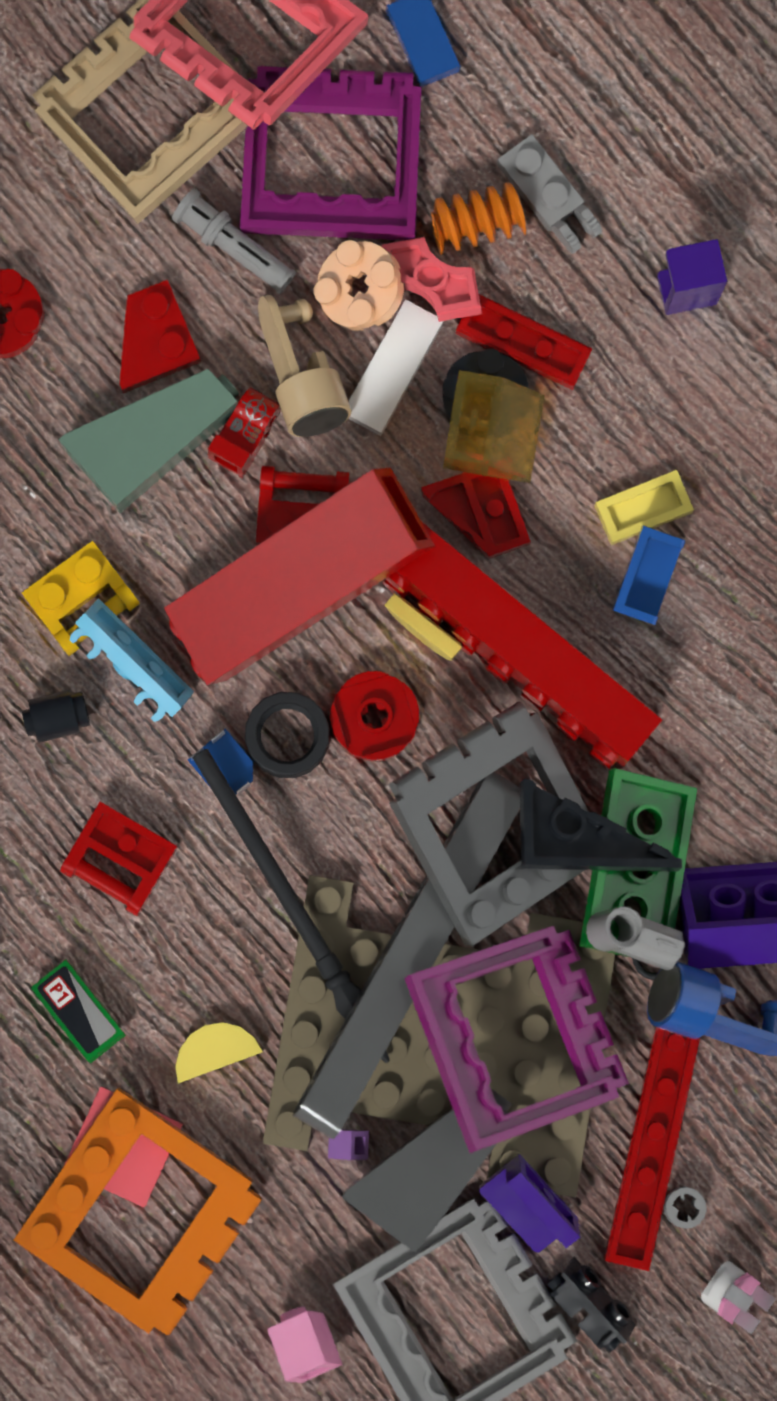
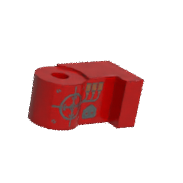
[207,387,281,478]

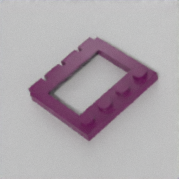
[240,66,421,240]
[404,925,629,1153]

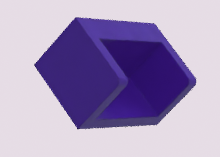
[657,239,728,315]

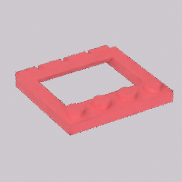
[129,0,369,129]

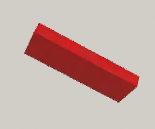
[455,294,593,390]

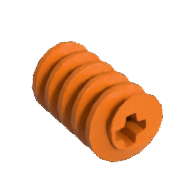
[431,182,526,254]

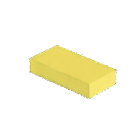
[594,470,694,545]

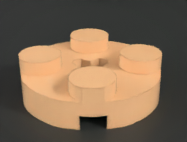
[314,240,404,331]

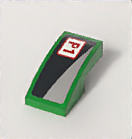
[31,960,126,1064]

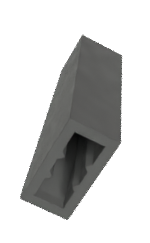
[342,1089,512,1253]

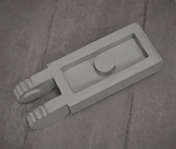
[497,134,603,254]

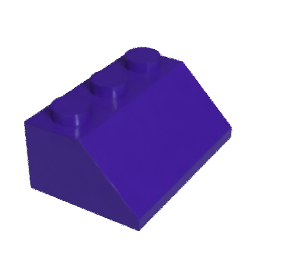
[679,862,777,969]

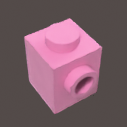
[267,1307,342,1383]

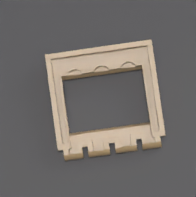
[32,0,248,224]

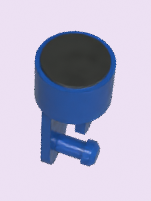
[647,961,777,1056]

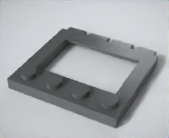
[389,701,589,946]

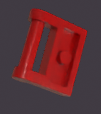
[255,465,350,546]
[60,802,178,917]

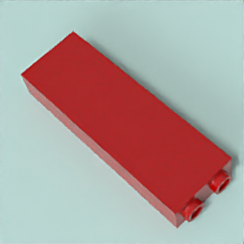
[164,467,435,685]

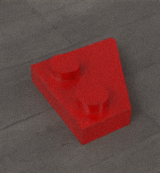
[119,279,201,394]
[421,460,531,559]

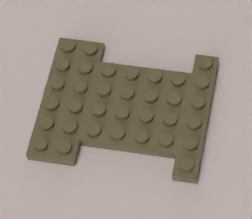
[263,875,615,1198]

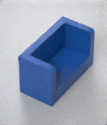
[612,525,686,625]

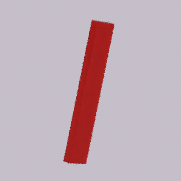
[604,1026,700,1271]

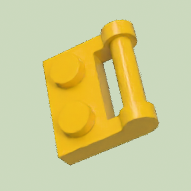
[22,540,140,656]

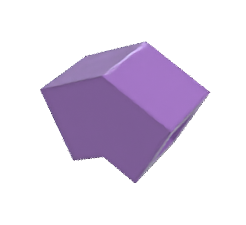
[328,1129,369,1160]

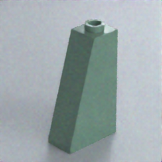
[58,369,239,513]

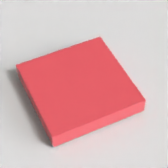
[63,1086,184,1208]

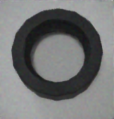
[245,692,330,778]

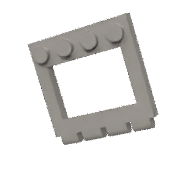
[332,1198,577,1401]

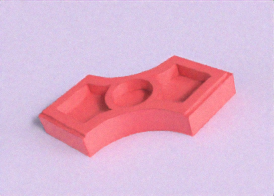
[381,237,482,322]

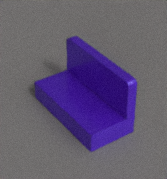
[480,1154,580,1253]

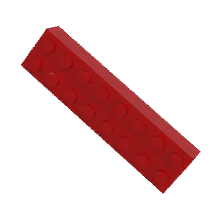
[383,521,662,770]

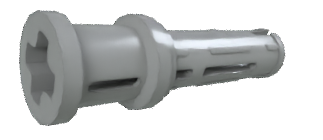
[172,188,296,294]

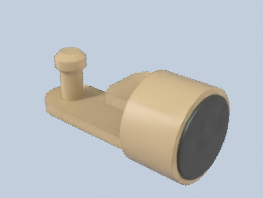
[258,295,351,437]

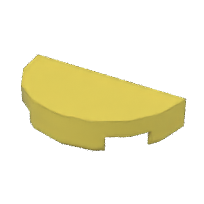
[385,593,462,661]
[175,1022,263,1084]

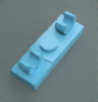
[69,598,194,722]

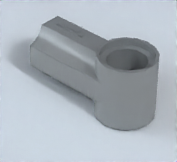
[586,907,685,970]

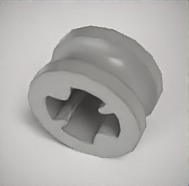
[664,1186,706,1229]

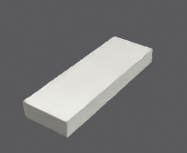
[348,299,444,436]

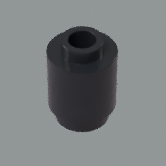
[22,689,91,743]

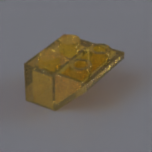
[443,370,545,483]

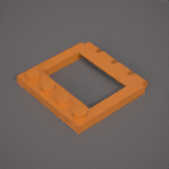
[13,1087,263,1335]

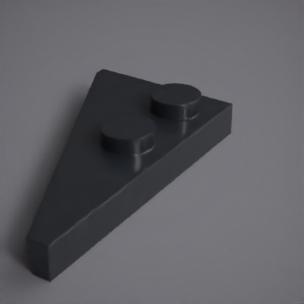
[520,779,682,872]

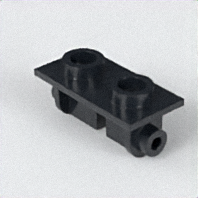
[547,1257,636,1353]

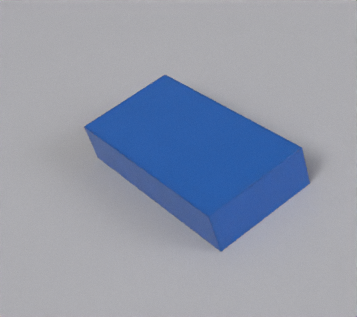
[386,0,460,87]

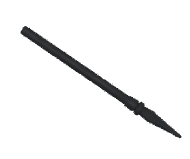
[192,749,390,1063]

